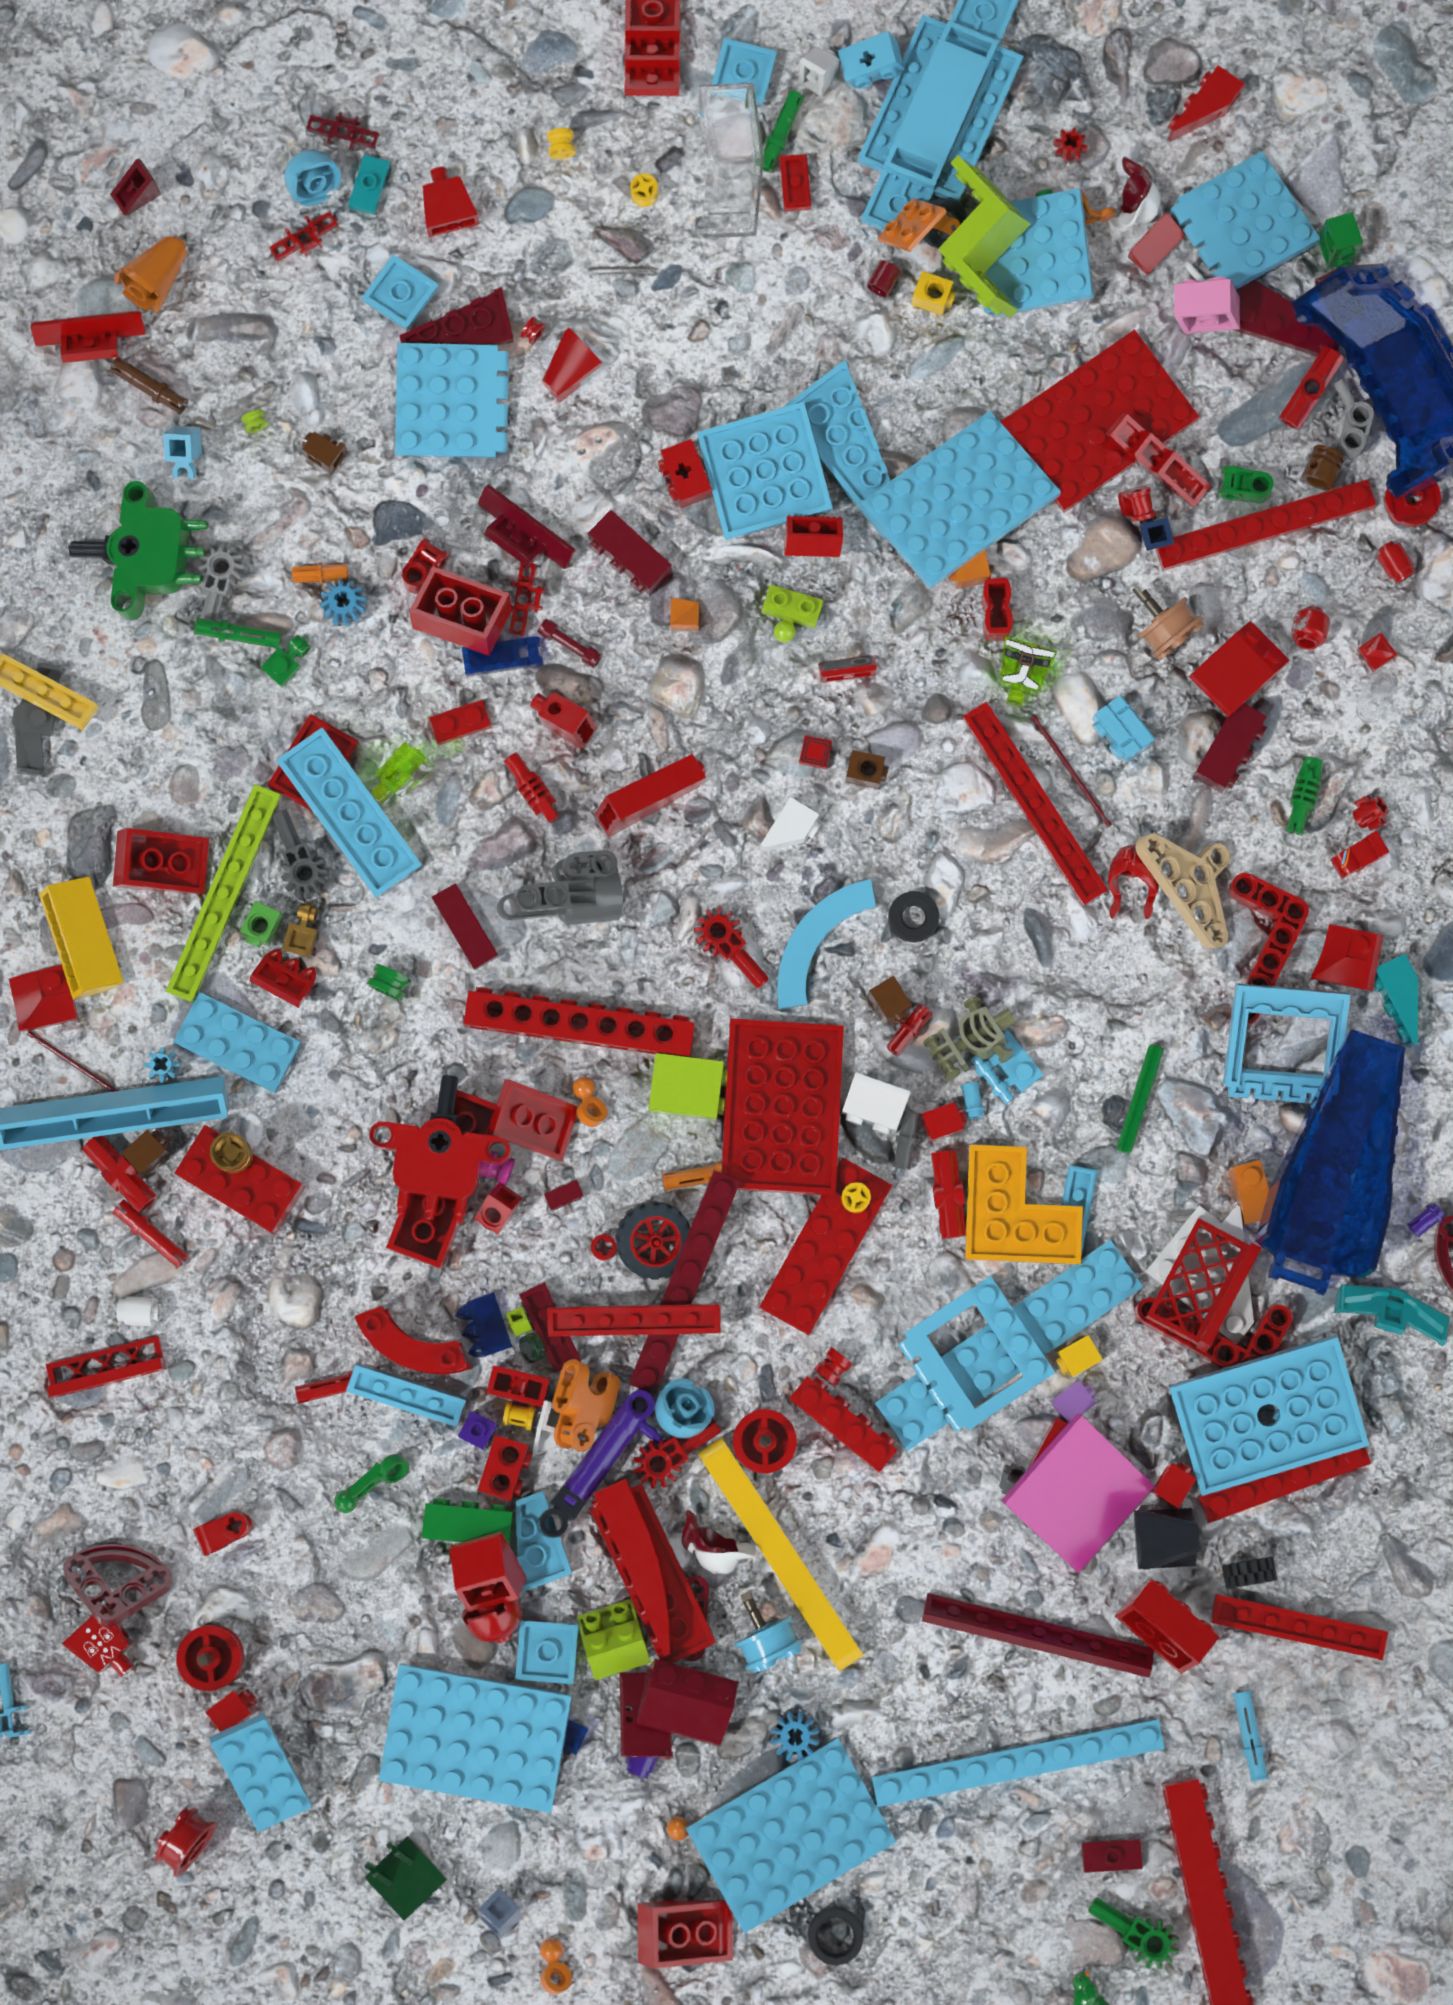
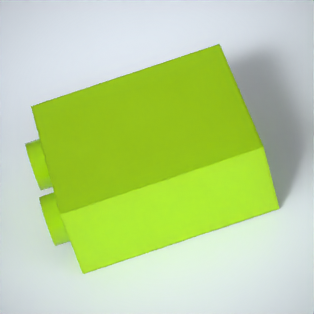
[648,1053,727,1121]

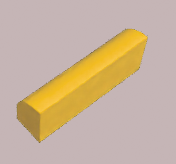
[39,877,124,1000]

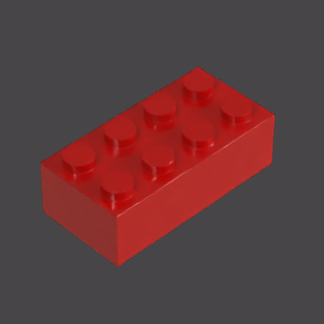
[174,1125,306,1235]

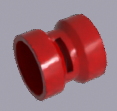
[813,1347,853,1387]

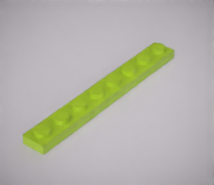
[165,784,282,1003]

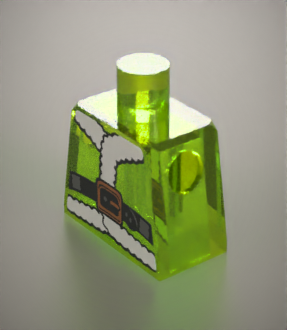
[999,636,1057,708]
[371,742,435,804]

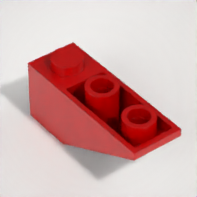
[1167,65,1245,142]

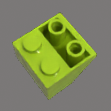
[577,1599,651,1681]

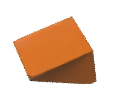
[670,598,699,630]

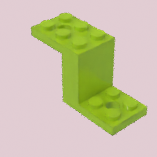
[938,155,1030,318]

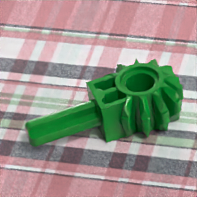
[1088,1897,1179,1970]

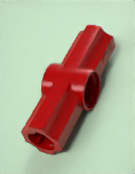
[1279,346,1345,431]
[81,1136,158,1213]
[931,1150,966,1239]

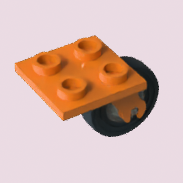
[877,198,967,252]

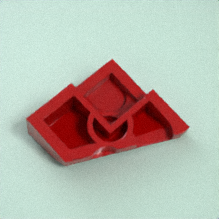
[542,327,602,403]

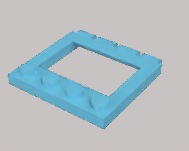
[1223,983,1350,1105]
[898,1276,1055,1432]

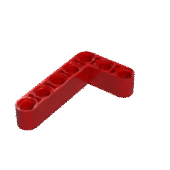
[1228,873,1309,1027]
[1134,1297,1292,1369]

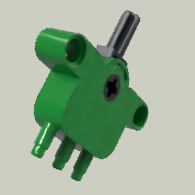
[68,480,208,621]

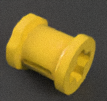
[502,1400,536,1431]

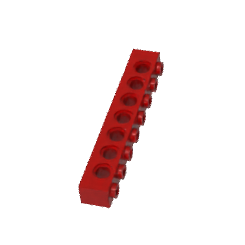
[463,987,695,1057]

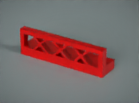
[46,1336,167,1398]

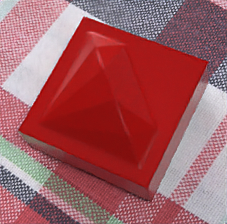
[1357,633,1397,672]

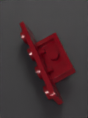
[478,484,576,569]

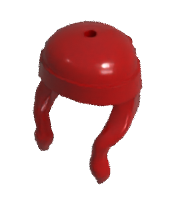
[1108,844,1159,920]

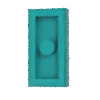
[348,154,391,216]

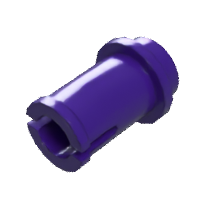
[1407,1203,1445,1238]

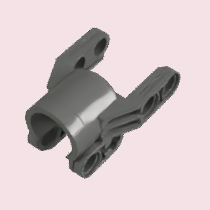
[497,850,623,925]

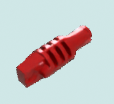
[504,752,560,824]

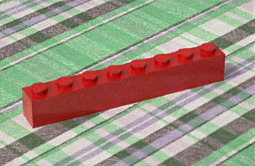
[1161,1777,1254,2005]

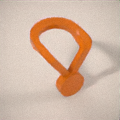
[1082,192,1116,226]

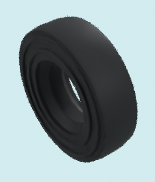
[888,891,939,943]

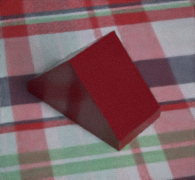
[110,158,161,216]

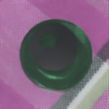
[519,1333,545,1363]

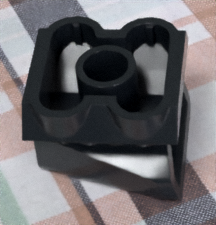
[1133,1508,1199,1570]

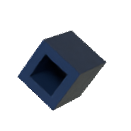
[1139,509,1174,551]

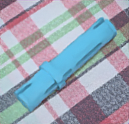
[1232,1690,1269,1782]

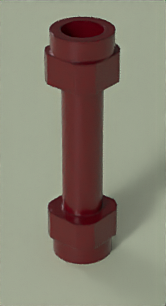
[537,618,603,669]

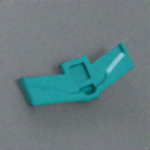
[1334,1284,1450,1346]

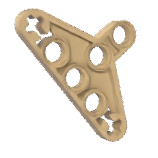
[1136,833,1230,949]

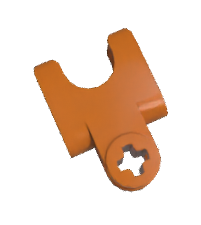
[553,1359,620,1452]

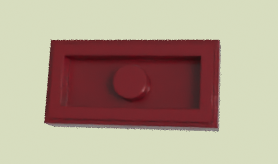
[1081,1838,1143,1873]

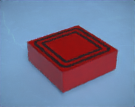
[799,735,832,770]

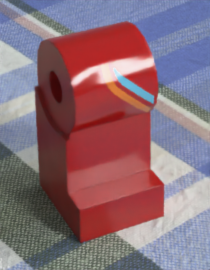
[1330,830,1389,880]

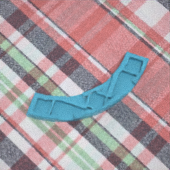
[777,879,876,1010]

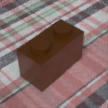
[867,975,912,1027]

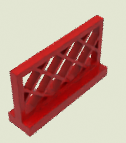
[1146,1218,1262,1353]

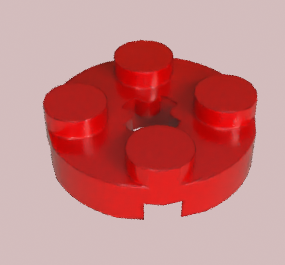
[1383,470,1441,527]

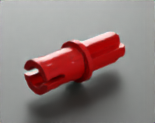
[887,1003,933,1056]

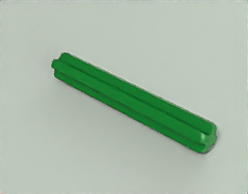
[1116,1044,1164,1154]

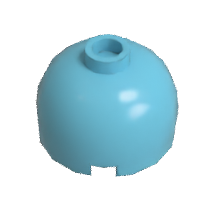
[284,149,341,206]
[655,1378,715,1438]

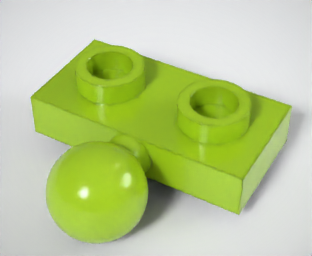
[762,584,824,643]

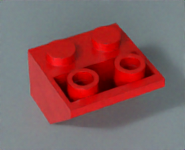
[450,1532,527,1612]

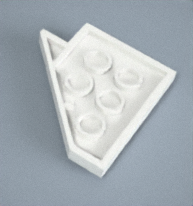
[1145,1205,1254,1344]

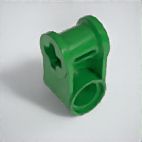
[1217,466,1274,503]

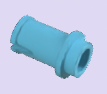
[960,1082,985,1120]

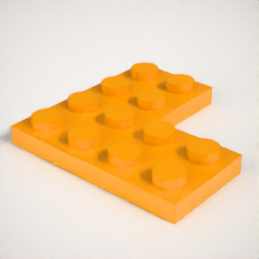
[965,1145,1083,1265]

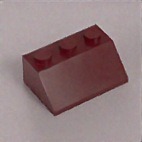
[635,1659,739,1746]

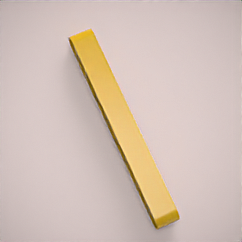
[697,1437,864,1672]

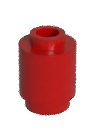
[1376,540,1416,584]

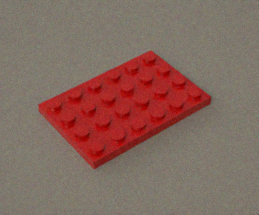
[1000,329,1200,513]
[721,1018,844,1196]

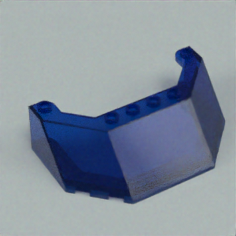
[1291,263,1453,499]

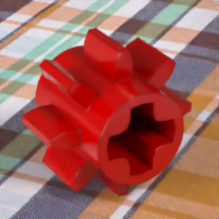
[1053,127,1088,164]
[1353,794,1388,831]

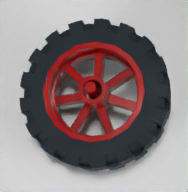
[615,1201,690,1280]

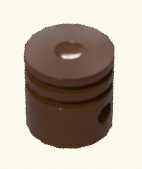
[1301,445,1345,491]

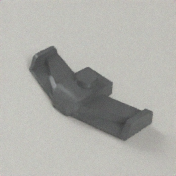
[11,663,66,778]

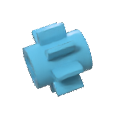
[144,1047,181,1084]

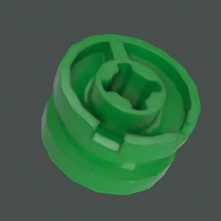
[366,964,412,1001]

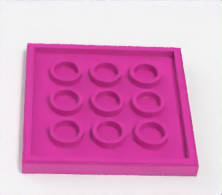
[1001,1413,1154,1573]

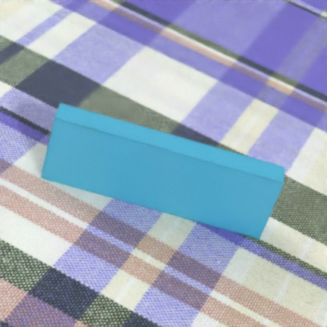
[1061,1165,1097,1255]

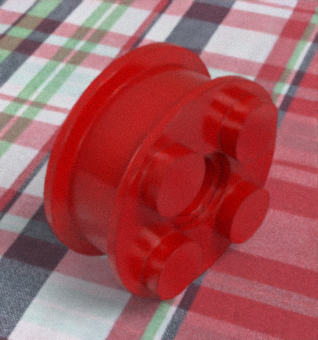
[154,1807,217,1877]

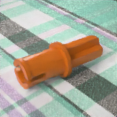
[292,562,348,585]

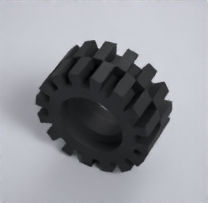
[1221,1556,1278,1589]

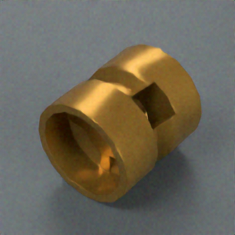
[210,1133,253,1173]

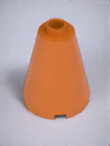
[114,236,187,313]

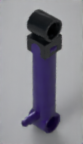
[537,1390,662,1538]

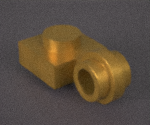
[282,902,319,958]

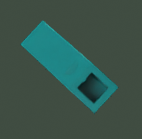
[1373,954,1418,1048]

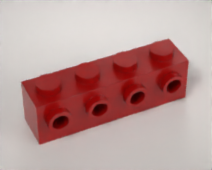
[789,1376,897,1473]

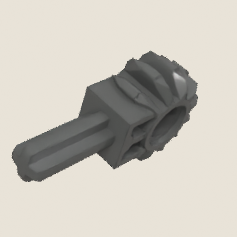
[272,810,330,899]

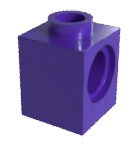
[458,1411,499,1450]

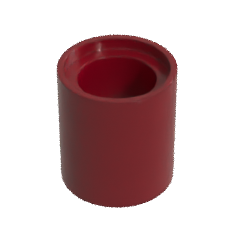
[866,260,901,298]

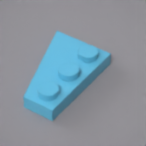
[516,1491,573,1593]

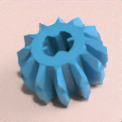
[319,578,368,627]
[771,1711,820,1761]

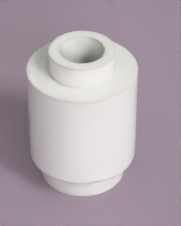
[117,1296,162,1327]

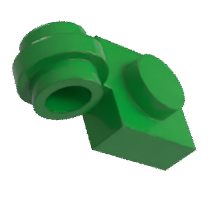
[260,635,311,688]

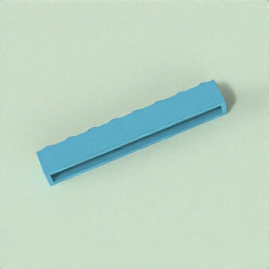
[0,1076,229,1150]

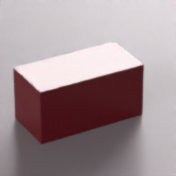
[544,1180,584,1211]

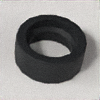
[807,1906,864,1966]

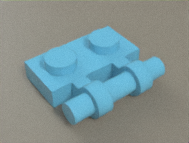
[970,1030,1044,1104]

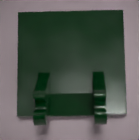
[364,1836,447,1921]

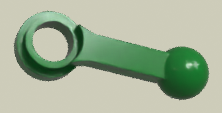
[334,1454,409,1513]

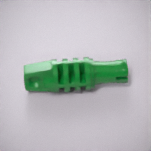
[1285,756,1323,836]

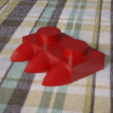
[249,949,316,1008]

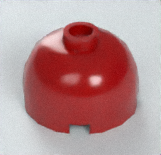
[461,1599,522,1644]

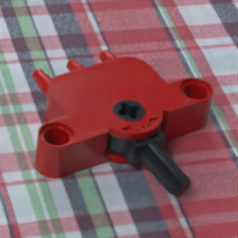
[369,1075,512,1224]

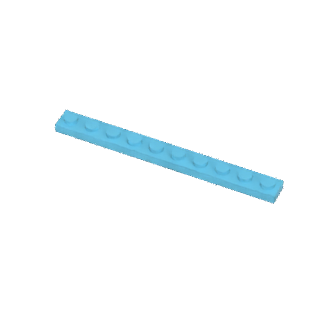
[872,1719,1165,1807]

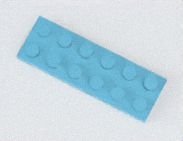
[276,728,422,898]

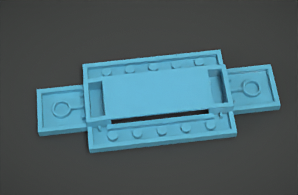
[857,0,1023,231]

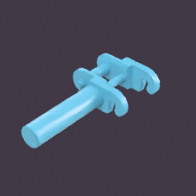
[0,1663,31,1738]

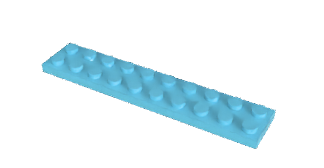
[874,1240,1143,1451]

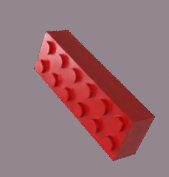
[386,1090,496,1270]

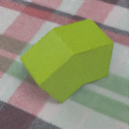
[506,1306,533,1337]

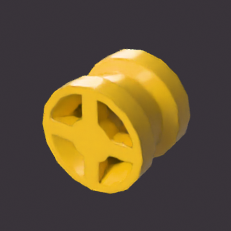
[546,128,576,159]
[630,173,658,207]
[841,1182,871,1213]

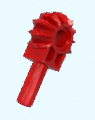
[694,907,769,989]
[633,1419,721,1489]

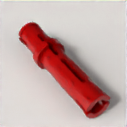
[112,1199,189,1269]
[295,1366,381,1404]

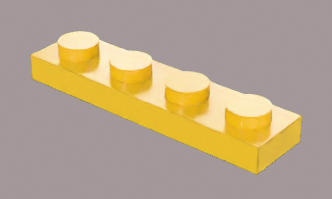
[0,653,99,730]

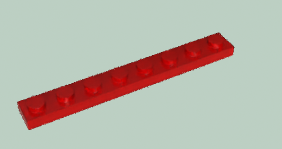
[1155,479,1376,571]
[962,701,1108,907]

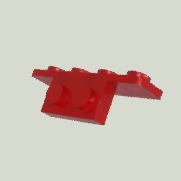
[30,311,146,363]

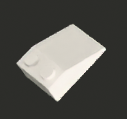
[842,1073,910,1135]

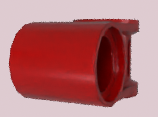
[1118,485,1157,521]
[402,537,450,594]
[193,1512,253,1556]

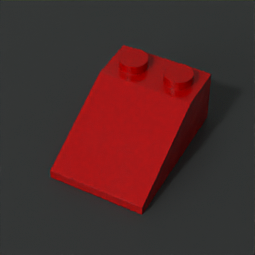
[1189,620,1290,717]
[113,828,209,894]
[637,1900,733,1969]

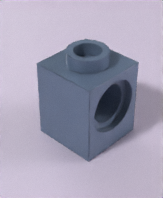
[478,1888,522,1939]

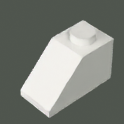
[799,46,840,97]
[761,797,821,852]

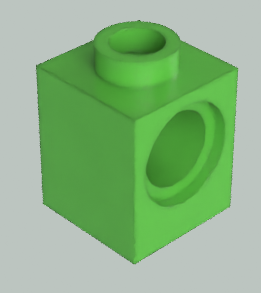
[240,901,284,948]

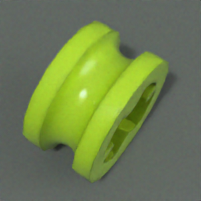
[241,410,269,433]

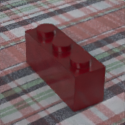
[588,509,673,596]
[1193,703,1267,794]

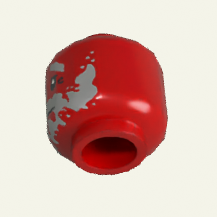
[1291,606,1330,650]

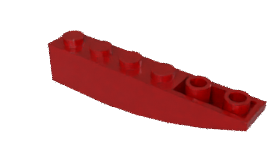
[591,1479,671,1656]

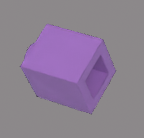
[1049,1380,1097,1423]

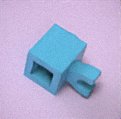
[163,426,202,479]

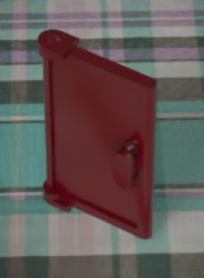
[619,1672,674,1760]

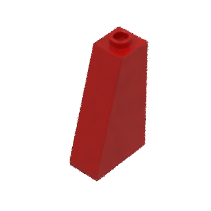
[595,753,707,838]

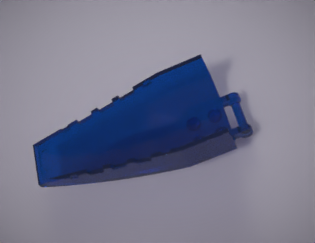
[1255,1029,1405,1296]

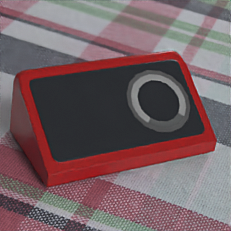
[818,655,877,683]

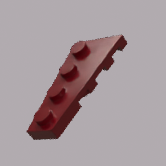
[1233,280,1343,357]
[399,286,514,345]

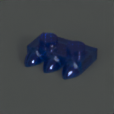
[455,1292,513,1358]

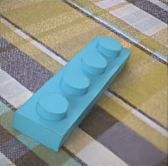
[346,1362,466,1427]

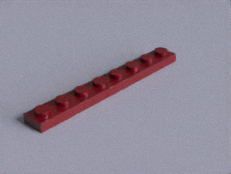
[628,1170,741,1395]
[922,1593,1154,1678]

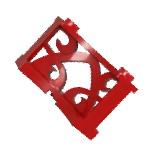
[355,1306,471,1375]

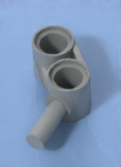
[1334,379,1374,460]

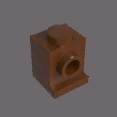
[302,431,348,475]

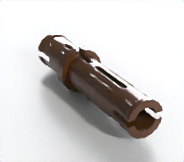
[110,357,189,415]

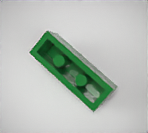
[422,1498,514,1546]

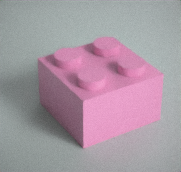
[1174,277,1240,334]

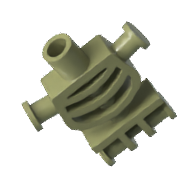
[923,997,1017,1081]

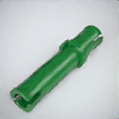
[757,90,805,173]
[193,617,281,649]

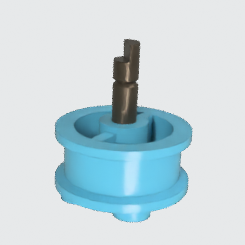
[734,1591,804,1673]

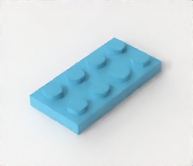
[173,992,302,1094]
[209,1713,312,1832]

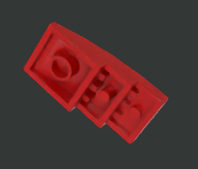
[624,0,680,96]

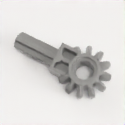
[198,544,247,630]

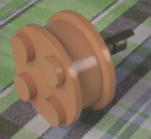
[1132,586,1205,661]

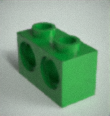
[1319,212,1363,269]

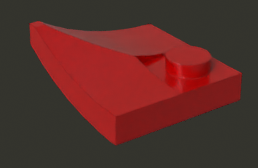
[1311,924,1384,991]
[8,964,79,1032]

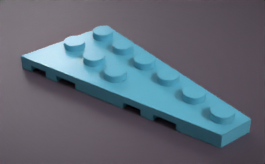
[782,360,890,539]

